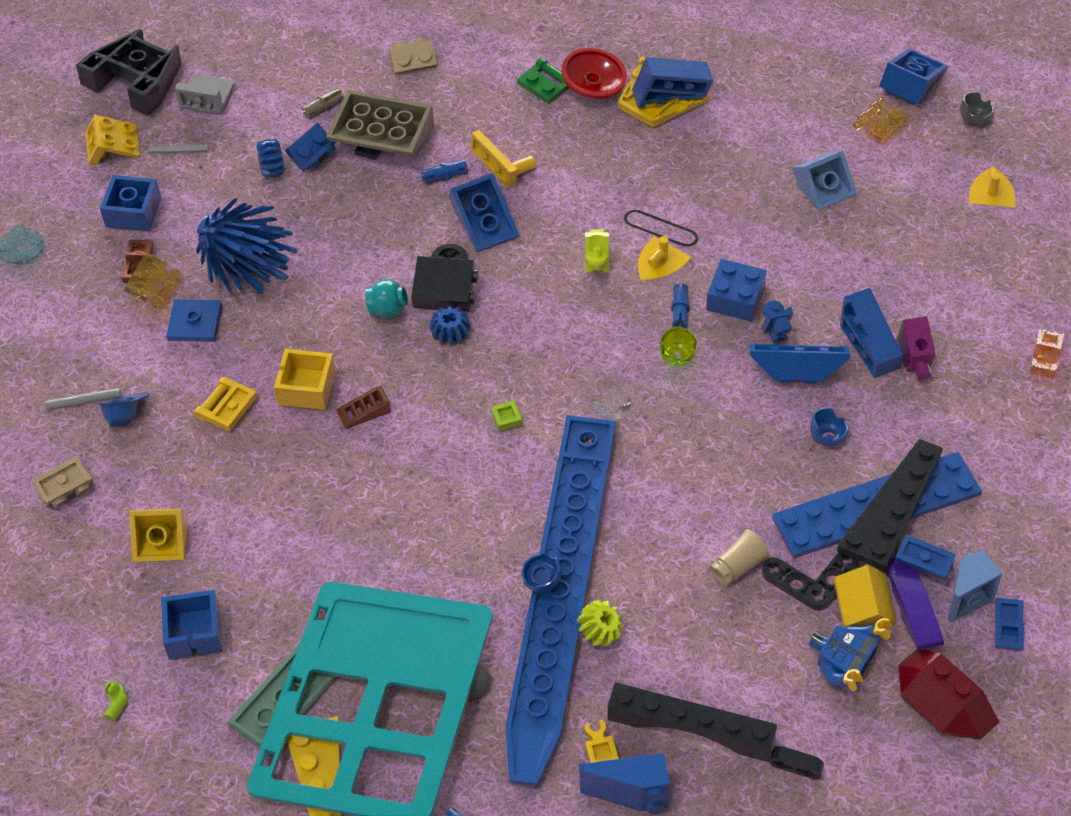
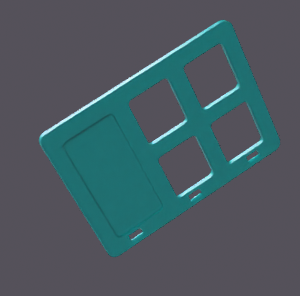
[247,582,493,816]

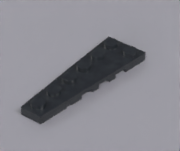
[837,439,943,571]

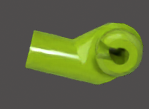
[104,681,128,722]

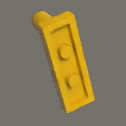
[470,130,536,189]

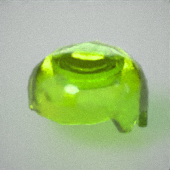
[659,327,697,366]

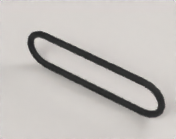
[624,210,699,247]

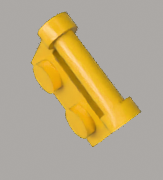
[193,377,257,432]

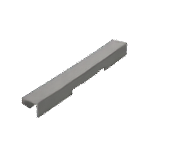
[149,145,208,153]

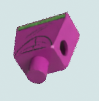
[896,316,935,380]

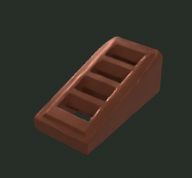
[336,385,391,429]

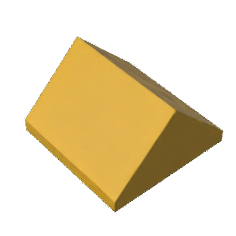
[129,508,188,562]
[833,565,897,627]

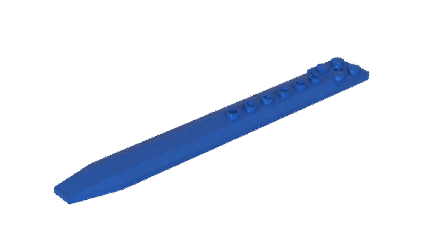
[505,415,616,786]

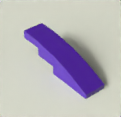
[886,558,944,650]

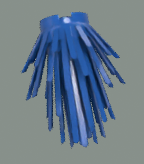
[196,198,297,294]

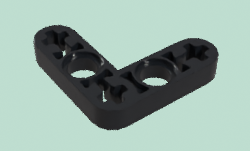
[762,552,860,611]

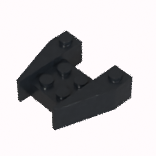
[76,29,182,115]

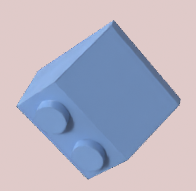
[792,151,857,210]
[948,549,1002,623]

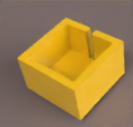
[274,349,336,410]

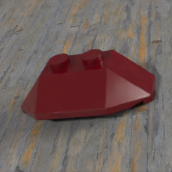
[898,649,999,740]

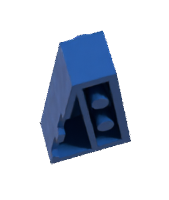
[840,288,904,378]

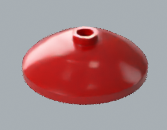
[561,48,627,99]

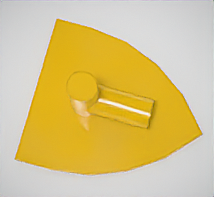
[969,166,1015,208]
[638,236,691,280]

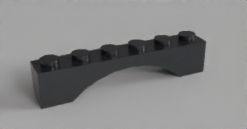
[607,682,777,762]

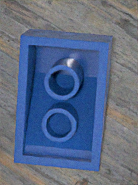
[879,48,948,104]
[448,173,520,252]
[579,753,670,814]

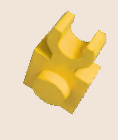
[585,720,619,763]

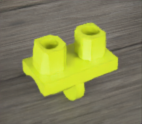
[585,229,609,272]

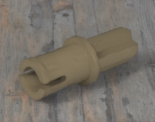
[301,89,344,119]

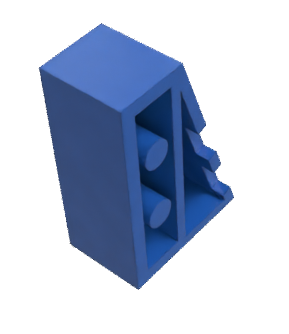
[632,57,714,108]

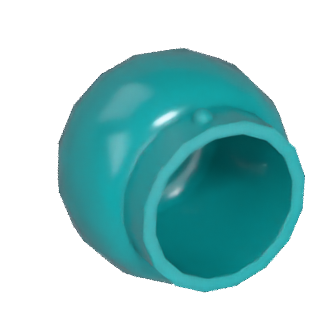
[365,279,408,319]

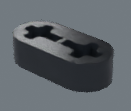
[769,746,824,780]

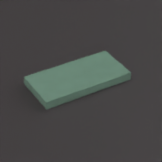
[227,644,339,755]

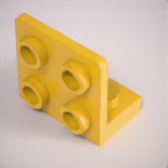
[85,114,140,165]

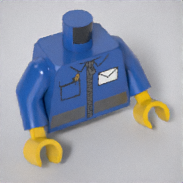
[809,618,894,692]

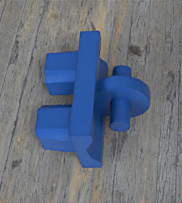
[761,300,793,343]

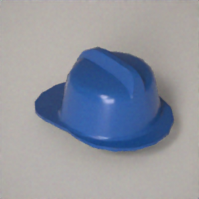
[95,392,150,427]

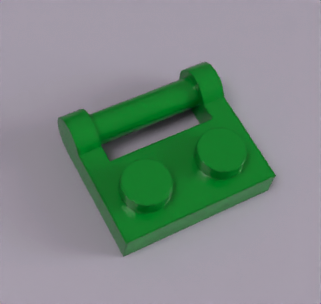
[517,57,569,104]

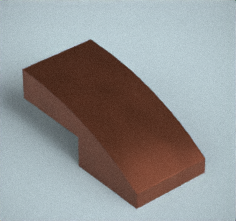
[121,239,153,284]

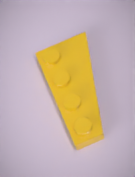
[287,716,342,816]

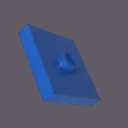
[166,299,222,342]

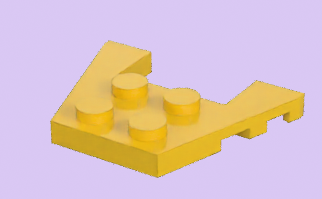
[618,56,710,128]

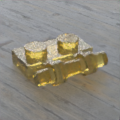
[853,98,911,145]
[124,252,181,309]

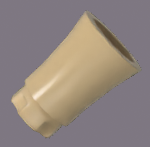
[710,529,770,586]

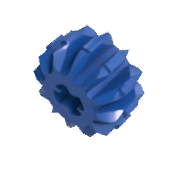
[256,139,285,178]
[430,305,471,346]

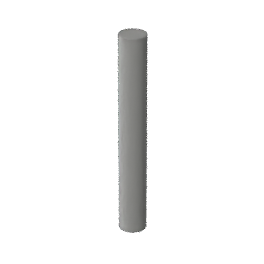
[46,388,121,410]

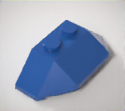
[749,343,850,384]

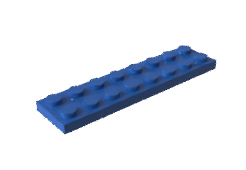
[772,452,982,559]

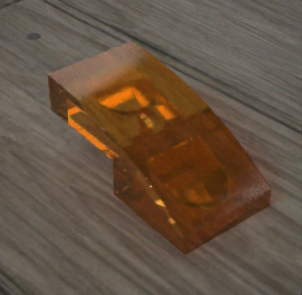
[1029,329,1064,379]

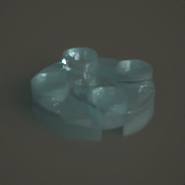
[0,225,45,267]

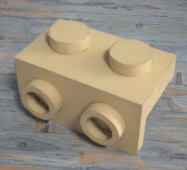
[389,38,437,74]
[32,456,92,508]

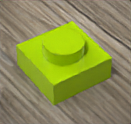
[491,400,522,432]

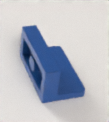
[895,535,956,581]

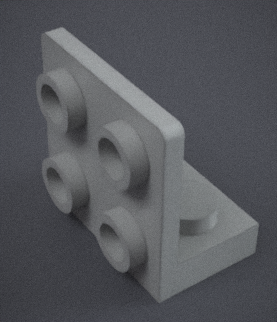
[175,74,234,114]

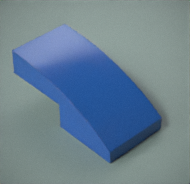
[994,597,1024,650]

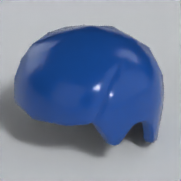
[810,408,849,447]
[521,552,562,593]

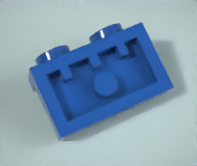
[284,122,337,171]

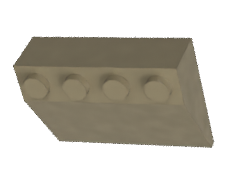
[326,90,434,156]

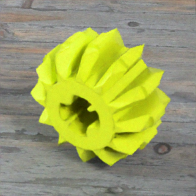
[577,600,624,647]

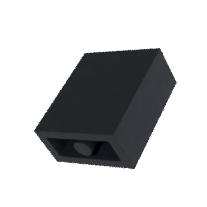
[411,256,479,312]

